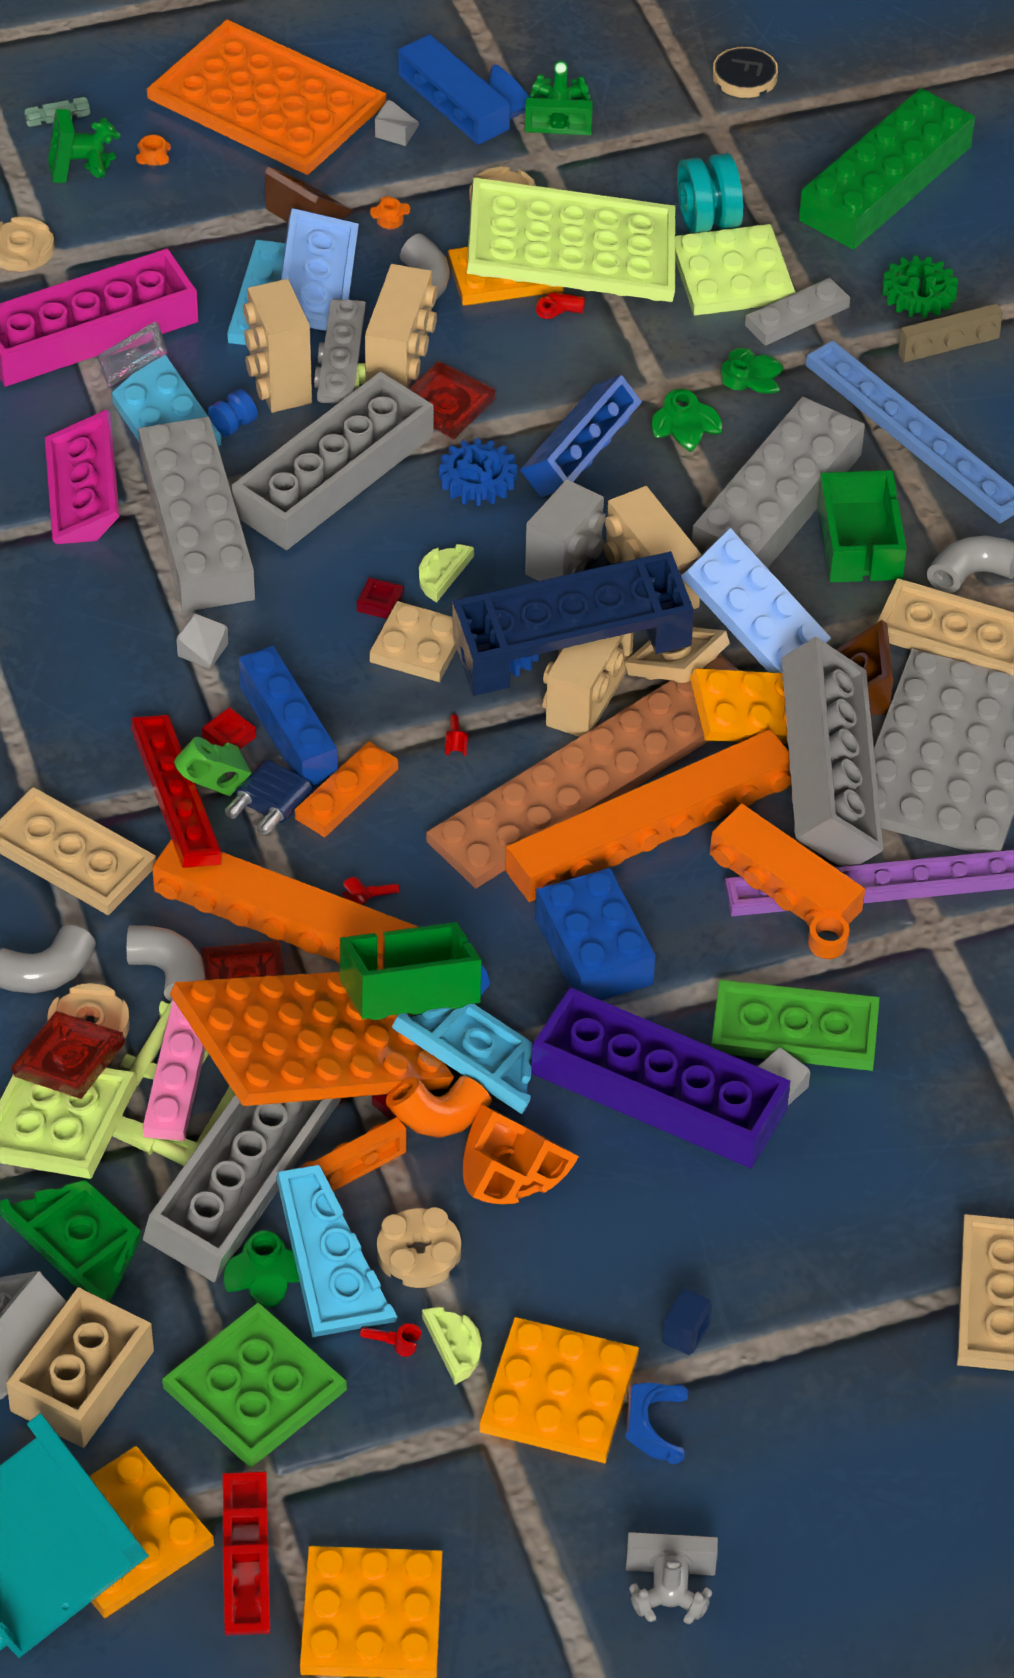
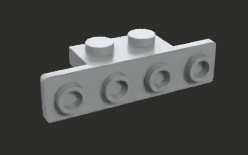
[315,299,366,404]

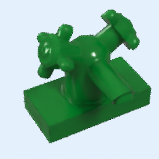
[525,60,593,135]
[47,109,120,183]

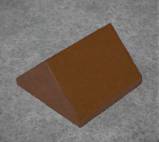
[265,167,352,222]
[835,620,893,715]

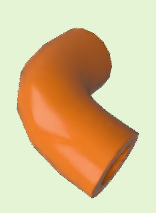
[386,1076,492,1138]

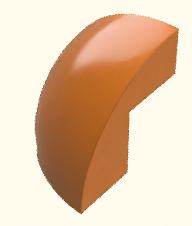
[463,1104,579,1204]

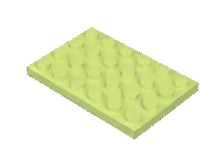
[467,178,675,302]

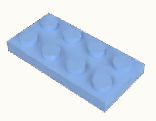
[280,208,359,331]
[681,528,831,673]

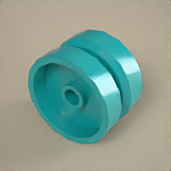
[677,152,743,234]

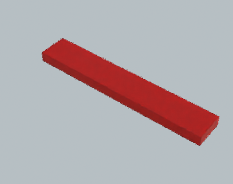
[131,715,222,868]

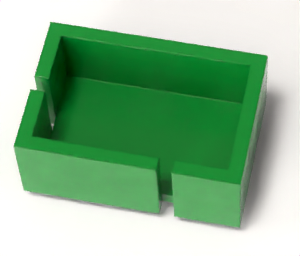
[817,470,907,583]
[340,922,481,1020]

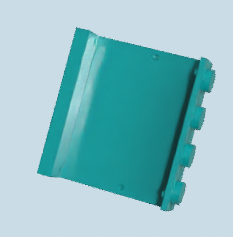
[0,1413,149,1658]

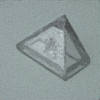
[98,322,168,386]

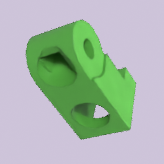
[174,737,251,796]

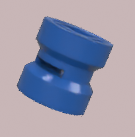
[208,389,258,437]

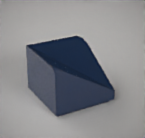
[662,1289,712,1355]

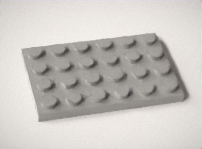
[874,648,1014,853]

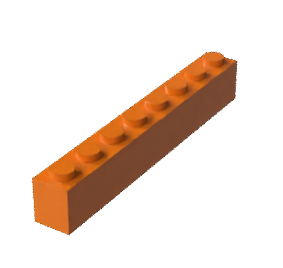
[505,729,792,903]
[152,839,419,970]

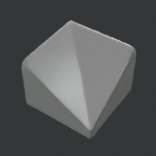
[375,100,419,146]
[177,613,229,669]
[758,1047,810,1105]

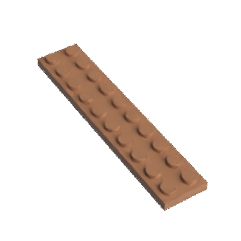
[426,653,740,889]

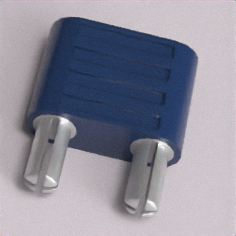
[225,760,312,835]

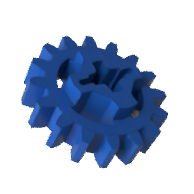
[439,438,517,506]

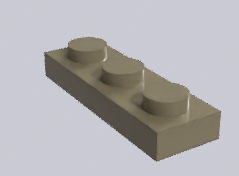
[898,304,1003,362]

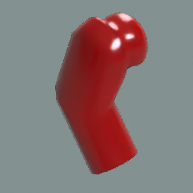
[536,292,586,319]

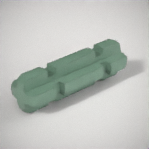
[24,97,90,127]

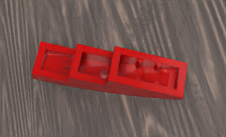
[222,1472,270,1636]

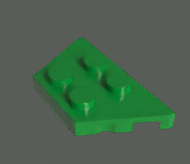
[0,1180,141,1303]

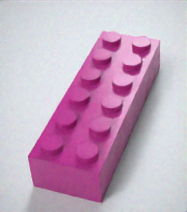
[0,248,198,387]

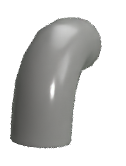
[400,234,450,300]
[927,535,1014,593]
[0,925,96,994]
[127,925,205,1002]

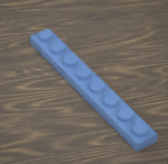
[806,340,1014,524]

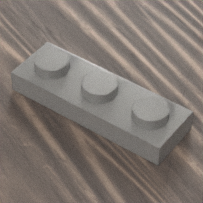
[745,277,850,346]

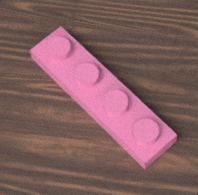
[142,1000,206,1141]

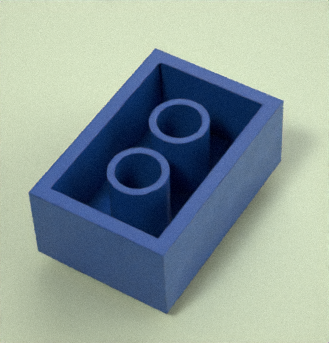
[535,868,655,1000]

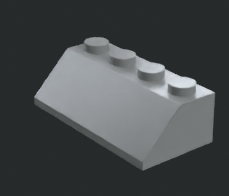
[0,1271,67,1400]

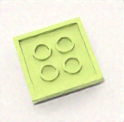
[675,224,795,316]
[0,1054,138,1179]

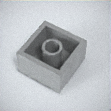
[525,479,606,581]

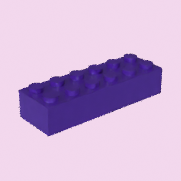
[531,987,791,1169]

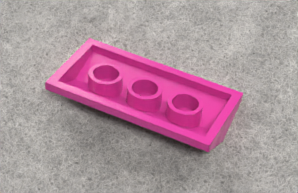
[45,409,120,544]

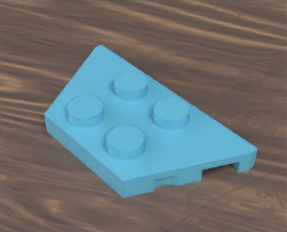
[112,350,221,446]
[392,1004,532,1114]

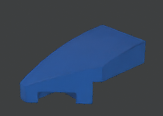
[488,64,530,120]

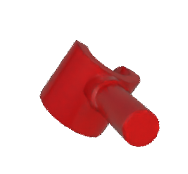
[444,715,469,756]
[342,877,400,905]
[360,1323,421,1357]

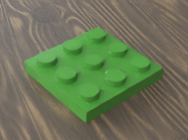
[162,1303,347,1468]

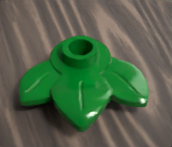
[720,348,784,394]
[651,389,722,452]
[223,1230,300,1308]

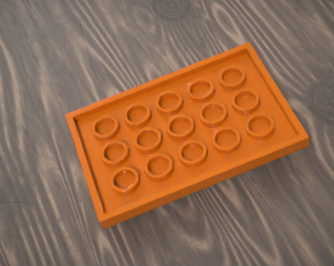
[147,19,386,175]
[170,972,454,1106]

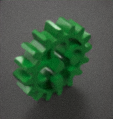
[882,255,958,319]

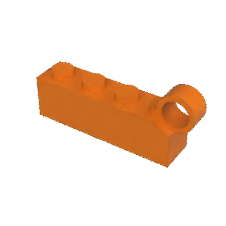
[710,803,866,959]

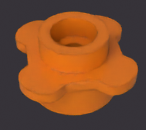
[136,135,171,166]
[370,196,410,229]

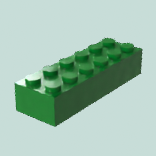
[799,88,975,250]

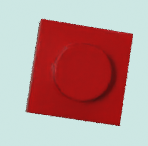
[202,707,256,749]

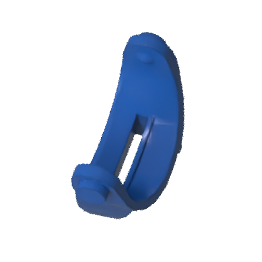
[625,1383,689,1464]

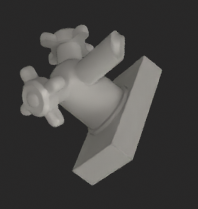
[626,1532,718,1624]

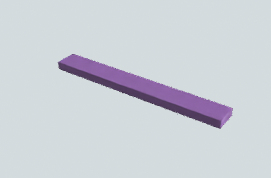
[725,850,1014,916]

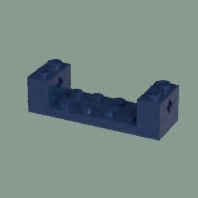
[452,551,694,696]

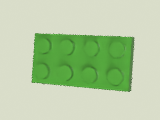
[711,980,880,1071]

